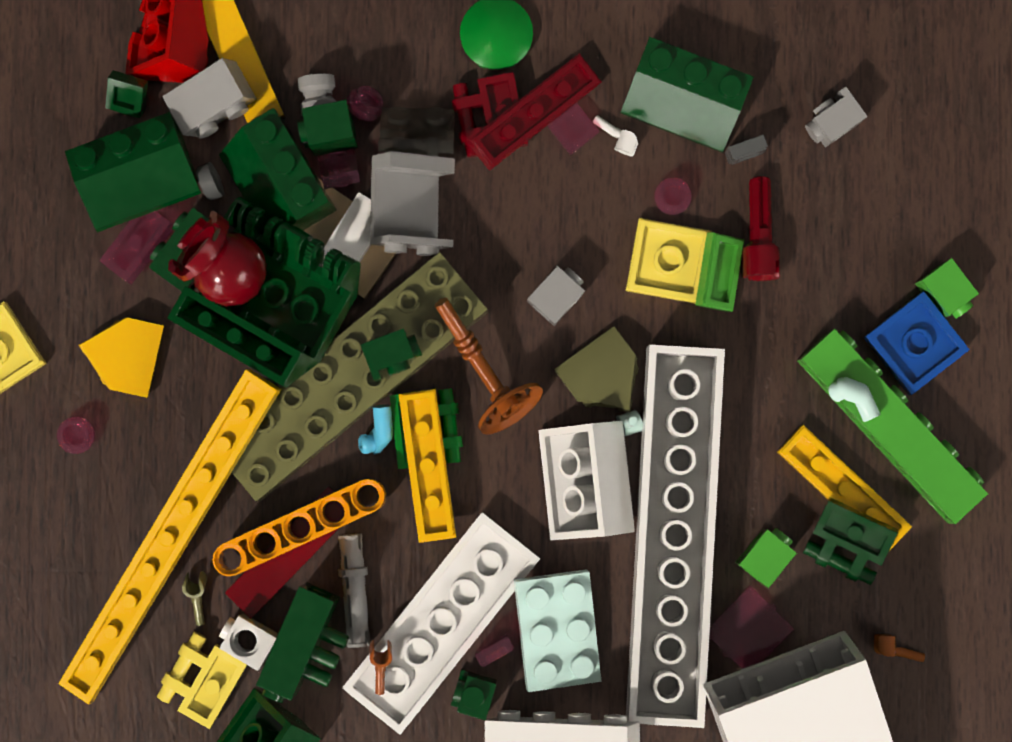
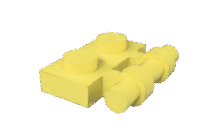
[157,631,247,729]

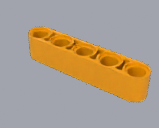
[212,479,386,576]

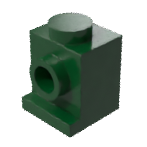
[360,328,422,382]
[451,669,497,721]

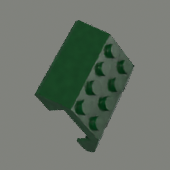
[167,197,361,388]

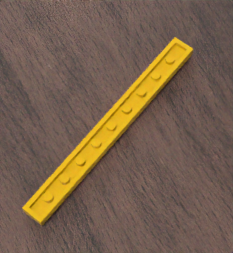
[58,369,281,704]

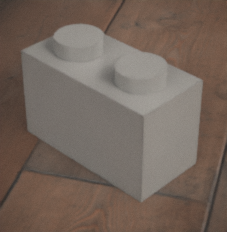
[162,58,257,139]

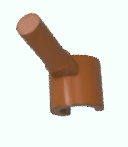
[874,634,925,662]
[369,640,392,695]

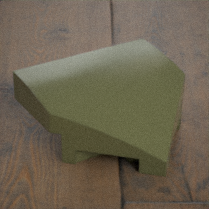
[554,327,639,412]

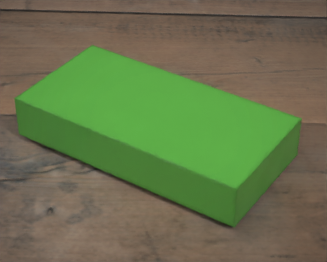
[695,232,745,312]

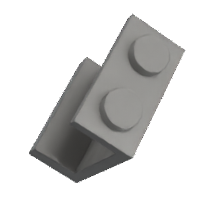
[370,151,455,256]

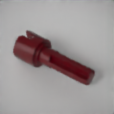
[742,176,780,281]

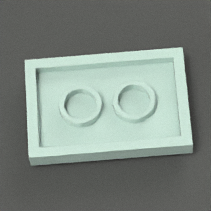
[514,569,601,692]

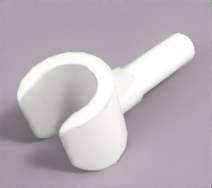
[593,115,638,157]

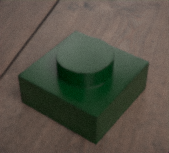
[105,70,148,118]

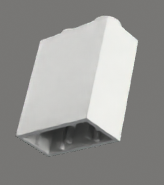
[703,631,893,742]

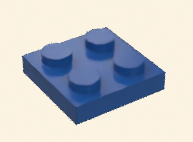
[863,291,970,395]

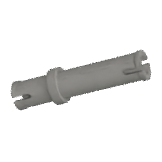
[338,533,371,648]

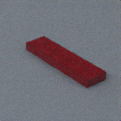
[467,53,602,171]
[225,486,345,619]

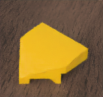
[79,317,164,398]

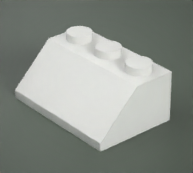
[538,421,635,540]

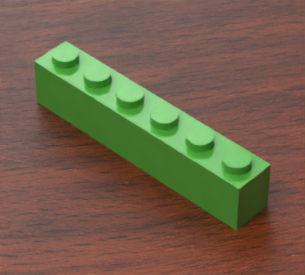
[797,329,988,524]

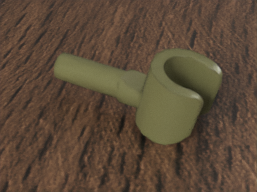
[182,571,207,626]

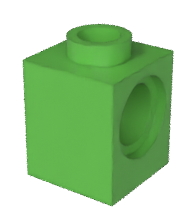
[915,258,979,319]
[735,528,796,588]

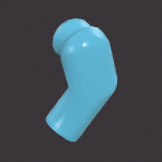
[358,404,394,455]

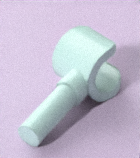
[616,410,643,437]

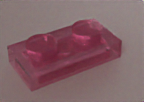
[99,211,173,285]

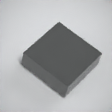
[725,134,768,165]

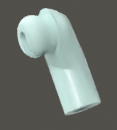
[828,377,881,422]

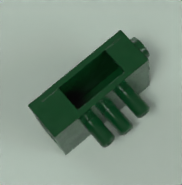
[256,582,349,703]

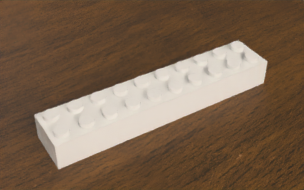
[626,345,725,728]

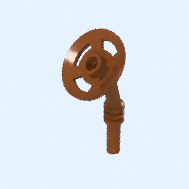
[434,298,543,435]

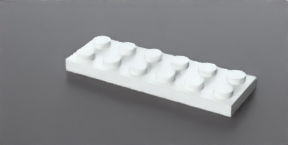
[342,512,540,735]

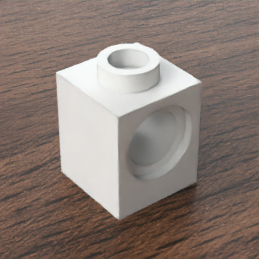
[219,613,278,671]

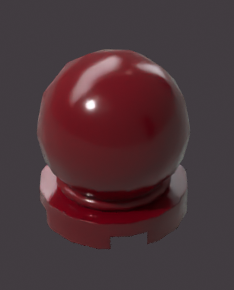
[168,211,267,307]

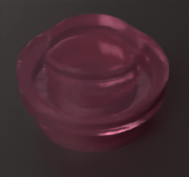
[347,86,383,121]
[654,178,692,215]
[57,417,95,454]

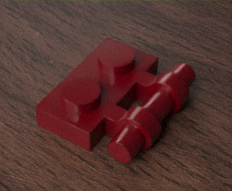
[452,72,528,158]

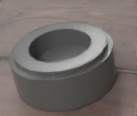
[196,162,225,201]

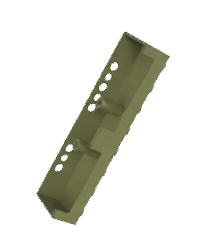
[232,252,488,502]

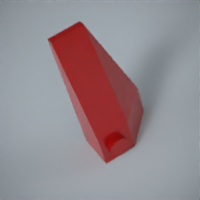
[125,0,209,83]

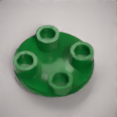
[460,0,533,70]

